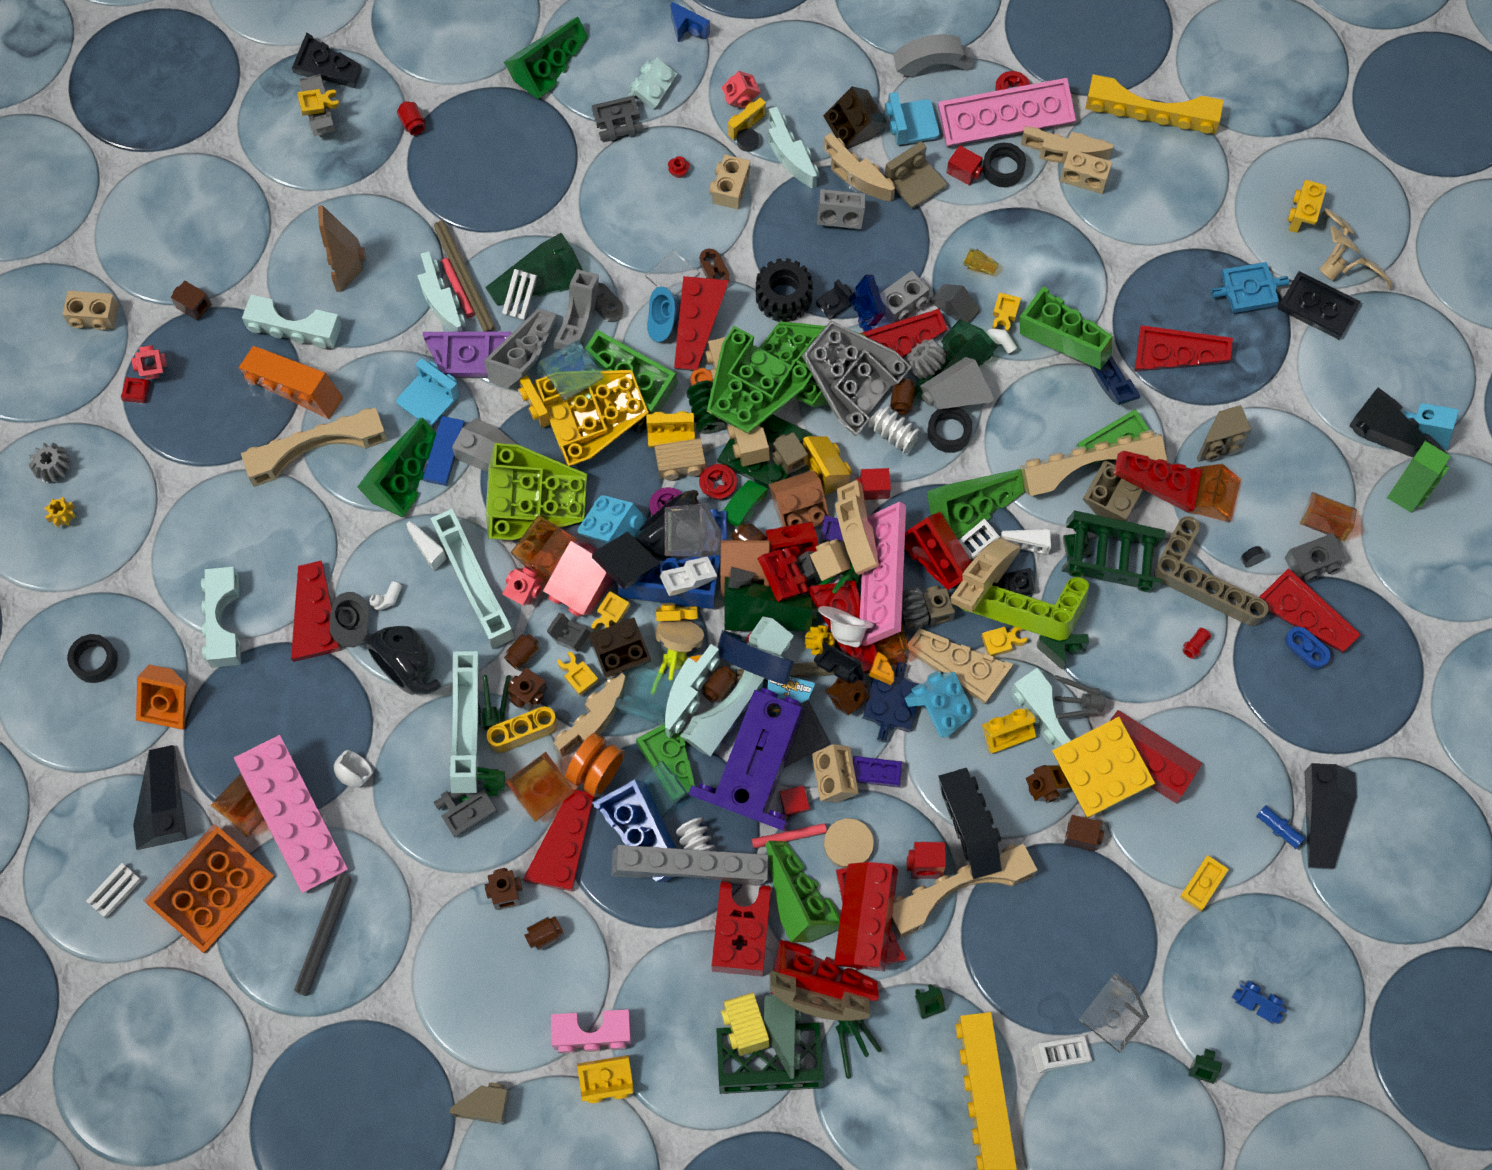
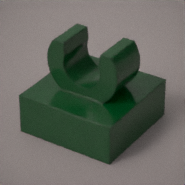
[1063,532,1092,561]
[915,984,946,1019]
[1188,1048,1222,1084]

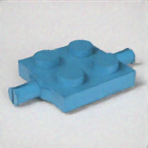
[1211,262,1289,313]

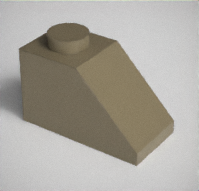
[449,1082,510,1125]

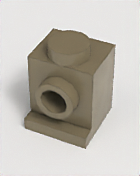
[923,586,955,626]

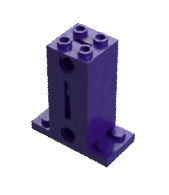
[688,688,805,831]

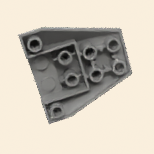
[802,320,911,436]

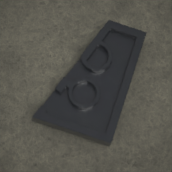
[292,32,362,87]

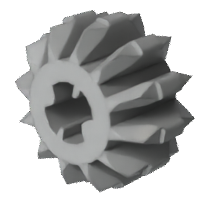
[906,339,946,379]
[29,442,71,483]

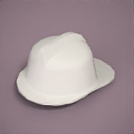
[818,606,874,647]

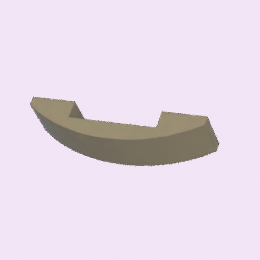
[770,971,870,1021]

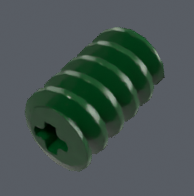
[686,380,725,434]

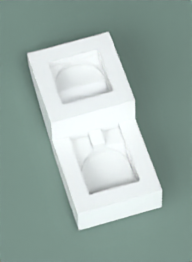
[660,557,717,596]

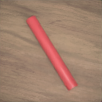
[441,258,475,318]
[752,823,827,849]

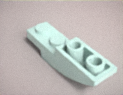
[768,107,819,189]
[417,251,466,332]
[665,644,720,738]

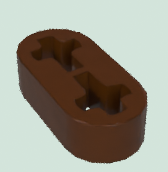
[699,248,729,280]

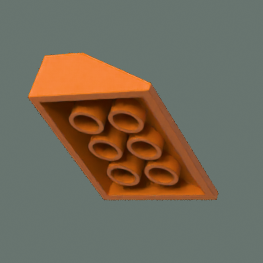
[143,824,274,953]

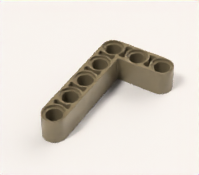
[1154,516,1268,626]

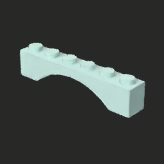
[430,509,515,649]
[680,617,794,756]
[450,651,479,793]
[1011,668,1071,748]

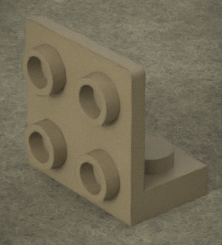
[885,141,946,209]

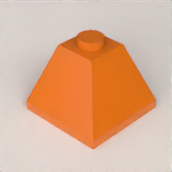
[136,664,186,730]

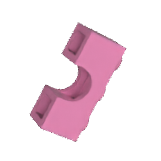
[551,1009,631,1054]

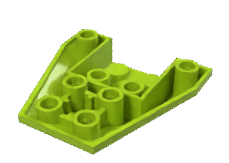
[486,443,587,540]

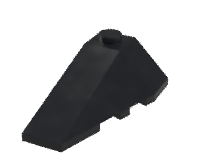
[1349,387,1447,457]
[133,745,187,850]
[1304,763,1356,869]

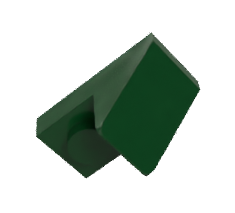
[1037,634,1089,669]

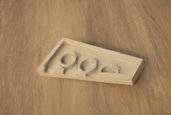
[905,628,1013,704]

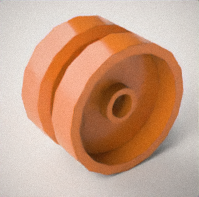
[565,733,625,798]

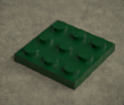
[717,415,812,489]

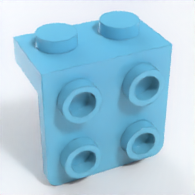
[885,92,939,145]
[396,358,460,427]
[577,495,647,544]
[905,671,974,738]

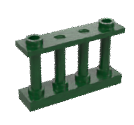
[1061,510,1166,592]

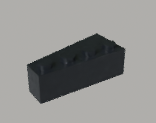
[938,767,1002,879]

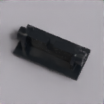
[814,642,864,683]

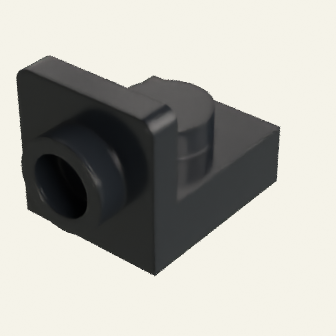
[816,279,852,320]

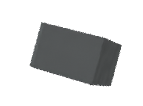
[929,284,980,327]

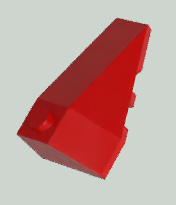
[771,939,879,1001]

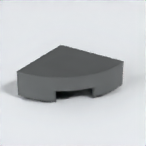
[728,567,755,589]

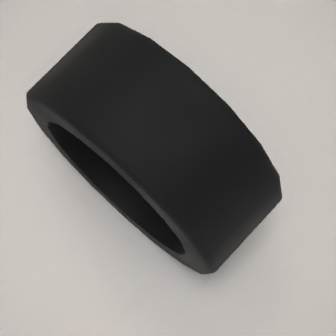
[983,142,1026,187]
[927,407,973,453]
[67,634,118,683]

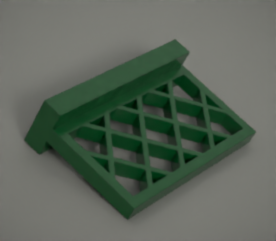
[716,1023,824,1094]

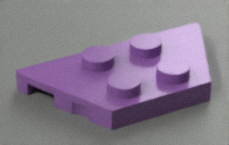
[422,332,511,377]

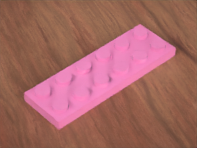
[937,78,1076,147]
[860,501,906,646]
[233,735,348,893]

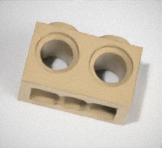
[1060,149,1112,194]
[709,154,750,209]
[62,291,119,330]
[812,744,859,803]

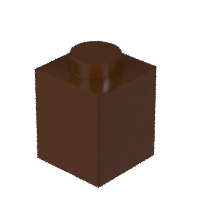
[171,280,211,321]
[1064,815,1104,851]

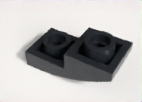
[992,568,1036,595]

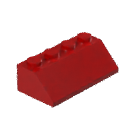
[1110,710,1202,804]
[834,862,898,972]

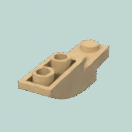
[1021,126,1114,164]
[824,133,895,202]
[835,480,879,575]
[951,538,1021,612]
[553,673,627,757]

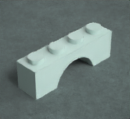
[242,294,342,349]
[201,567,241,668]

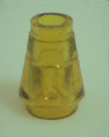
[963,248,998,276]

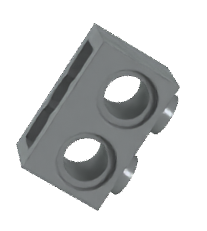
[817,189,865,229]
[876,271,930,323]

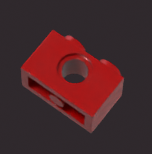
[765,522,818,558]
[907,842,946,879]

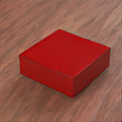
[121,377,150,404]
[779,785,810,817]

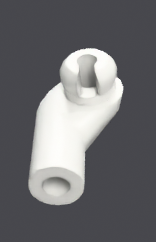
[984,329,1017,354]
[369,581,402,610]

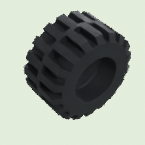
[756,258,813,322]

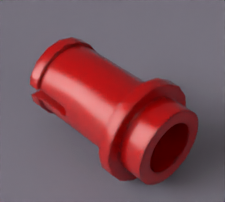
[1182,627,1211,659]

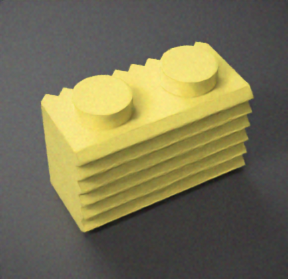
[720,992,769,1056]

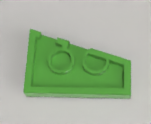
[1076,409,1149,465]
[636,724,695,803]

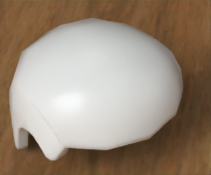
[333,750,373,787]

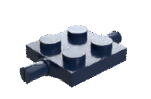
[862,662,918,742]

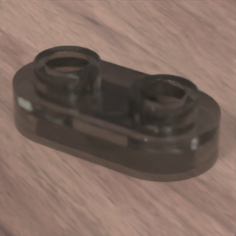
[595,283,624,322]

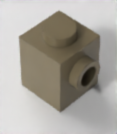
[771,432,808,475]

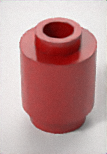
[397,101,426,136]

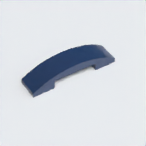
[1089,355,1140,405]
[717,630,794,685]

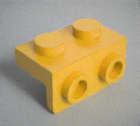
[1287,179,1327,233]
[518,375,550,428]
[647,411,695,448]
[981,708,1036,754]
[577,1055,634,1103]

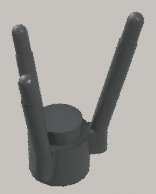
[1054,675,1105,719]

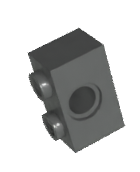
[1285,533,1346,582]

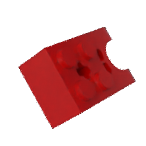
[711,881,771,977]

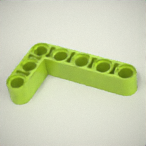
[959,577,1089,640]

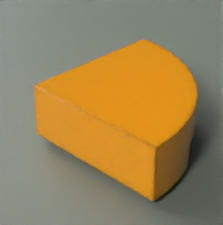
[868,652,894,685]

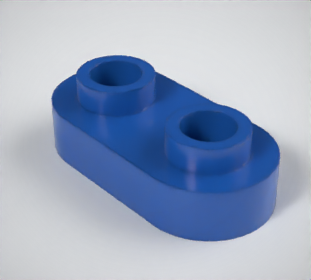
[1285,627,1330,669]

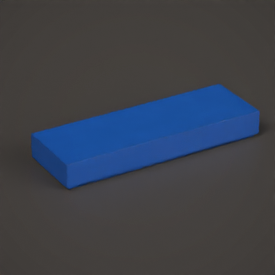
[423,416,465,486]

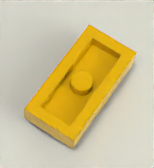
[728,97,766,140]
[1179,855,1229,912]

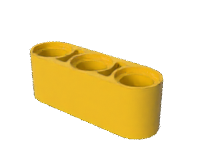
[487,706,557,753]

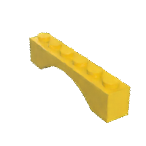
[1085,74,1224,134]

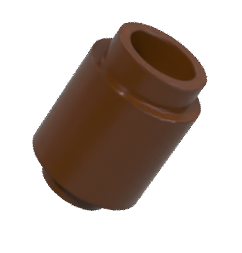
[890,379,916,415]
[504,634,539,670]
[702,666,737,703]
[524,916,564,950]

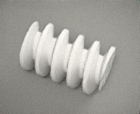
[868,406,920,455]
[676,817,715,851]

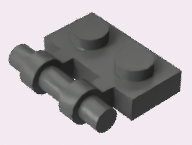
[591,95,644,141]
[434,779,498,838]

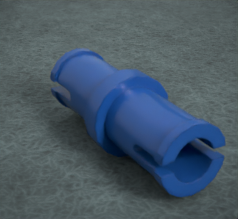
[1256,805,1306,850]

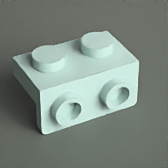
[628,57,677,109]

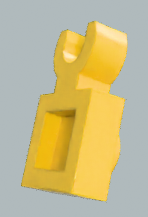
[297,89,339,116]
[992,292,1021,332]
[591,591,631,631]
[656,603,698,621]
[981,627,1027,656]
[557,651,599,696]

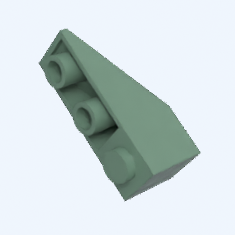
[764,996,801,1079]

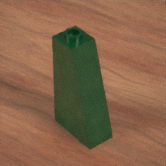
[724,577,817,631]

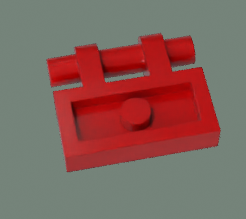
[757,547,809,602]

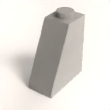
[920,357,995,409]

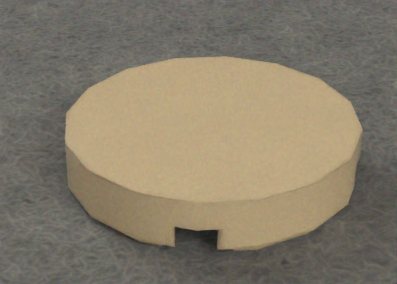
[655,619,704,652]
[824,818,874,868]

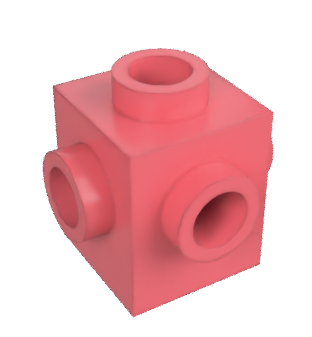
[721,71,761,109]
[131,345,167,380]
[503,566,543,605]

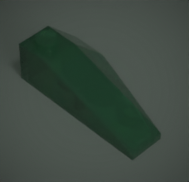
[485,233,583,306]
[914,319,998,401]

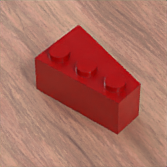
[904,511,972,590]

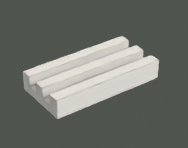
[502,269,537,320]
[86,863,142,918]

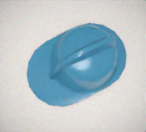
[647,286,681,342]

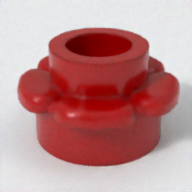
[668,156,690,178]

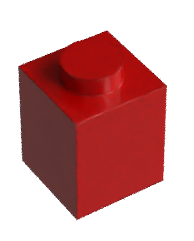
[946,145,983,185]
[856,468,891,500]

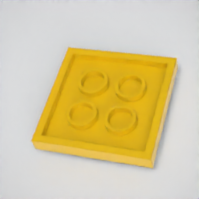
[1052,717,1155,818]

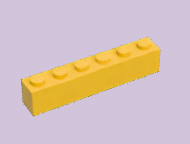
[955,1012,1017,1170]

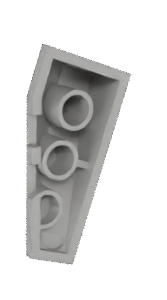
[484,308,557,388]
[452,418,517,472]

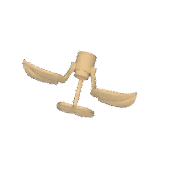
[1319,208,1392,290]

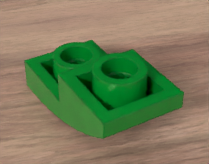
[723,480,768,527]

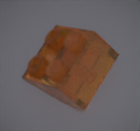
[511,515,578,583]
[210,773,264,837]

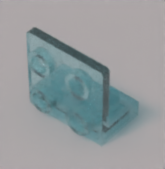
[537,340,603,401]
[614,666,676,725]

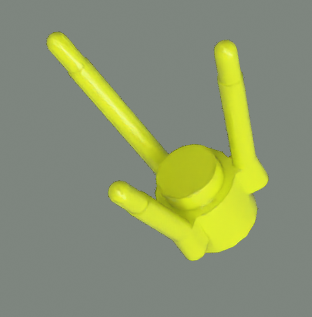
[651,649,690,695]

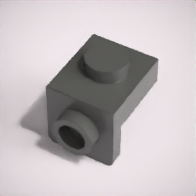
[547,613,591,652]

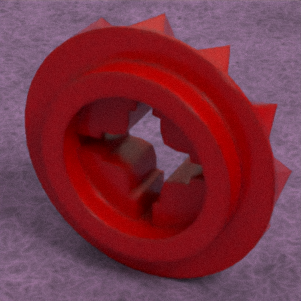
[995,71,1030,91]
[699,464,737,500]

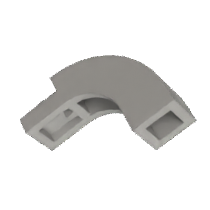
[893,34,973,78]
[299,74,336,136]
[554,269,599,354]

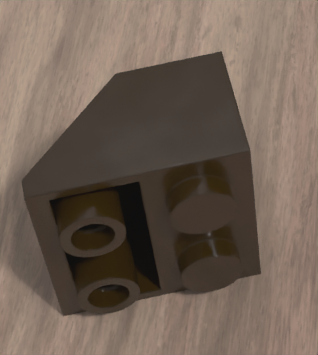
[823,86,888,149]
[589,617,652,679]

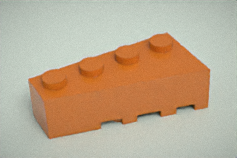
[238,346,343,420]

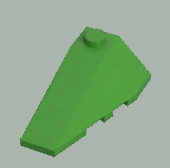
[927,469,1025,539]
[766,841,840,942]

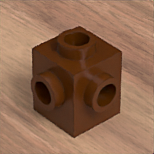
[508,668,547,711]
[825,678,870,716]
[1026,765,1071,803]
[484,868,523,910]

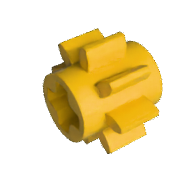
[44,497,76,528]
[805,625,835,655]

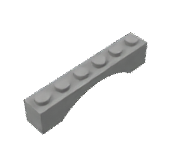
[611,845,768,886]

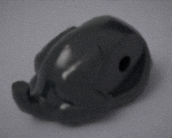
[634,490,706,559]
[365,626,441,695]

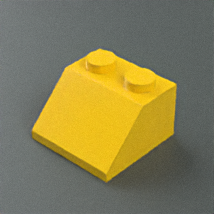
[803,436,852,496]

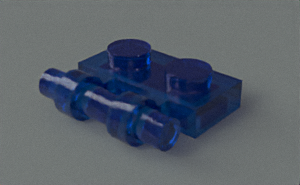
[852,275,886,332]

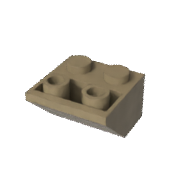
[1197,405,1252,462]
[1083,460,1143,522]

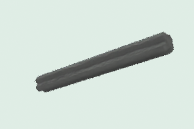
[294,873,352,996]

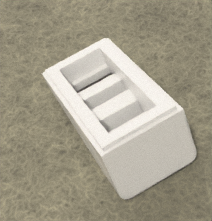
[958,519,1000,561]
[406,521,447,571]
[1000,529,1051,555]
[1032,1036,1092,1073]

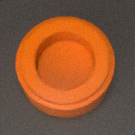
[690,368,713,386]

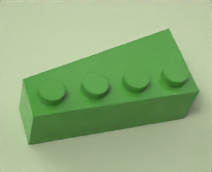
[1019,286,1113,370]
[585,330,678,414]
[1387,441,1451,513]

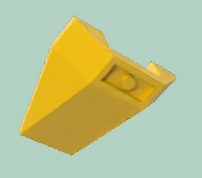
[535,370,648,466]

